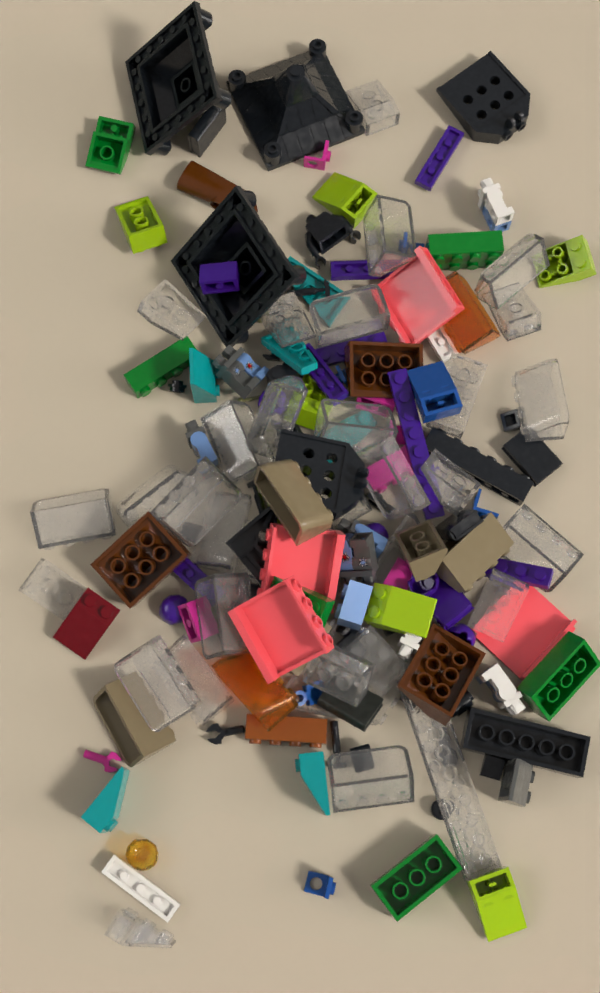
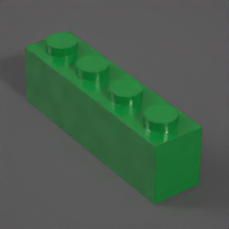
[124,336,197,398]

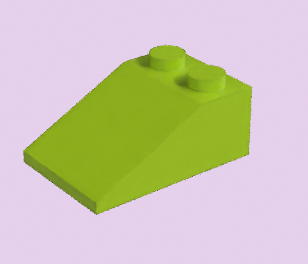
[114,196,168,254]
[363,583,437,638]

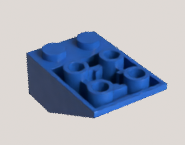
[407,361,463,424]

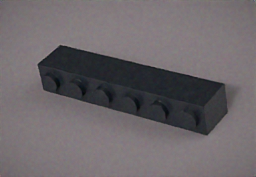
[425,427,534,506]

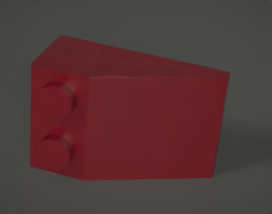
[53,588,120,660]

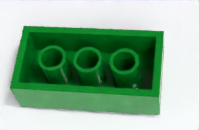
[425,230,504,271]
[516,631,600,722]
[370,834,463,922]

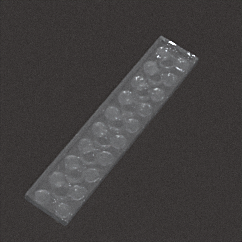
[396,680,502,881]

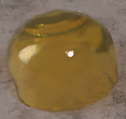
[125,839,159,871]

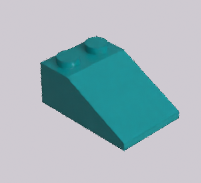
[189,348,220,403]
[295,751,330,815]
[81,767,130,833]

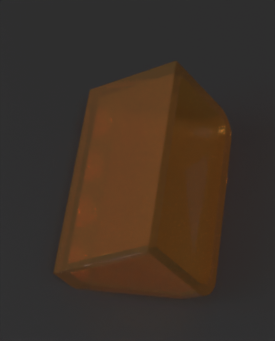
[444,271,501,354]
[211,647,299,732]

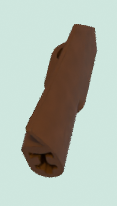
[177,161,258,212]

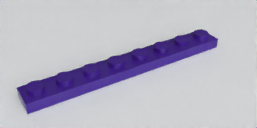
[387,368,445,521]

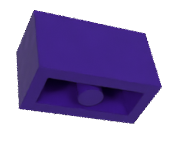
[199,261,241,294]

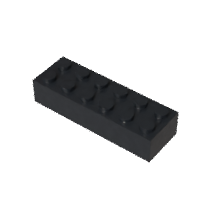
[460,707,591,778]

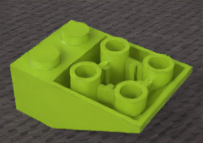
[312,172,378,229]
[530,235,597,288]
[287,374,333,433]
[466,866,527,942]

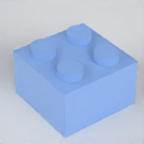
[334,580,373,631]

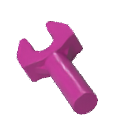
[83,750,122,773]

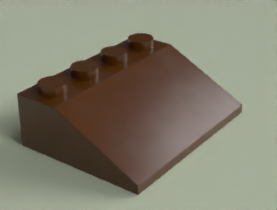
[344,341,423,399]
[90,511,192,609]
[397,623,486,726]

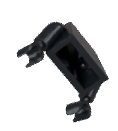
[305,212,361,269]

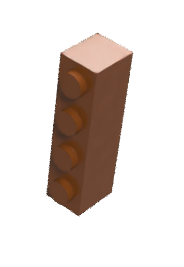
[245,714,327,748]

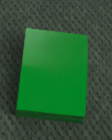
[85,116,136,175]

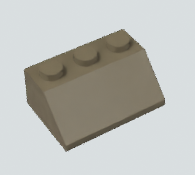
[394,520,448,582]

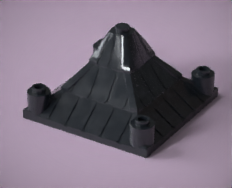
[125,1,232,156]
[226,39,365,171]
[171,186,307,347]

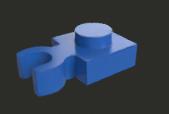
[291,681,324,706]

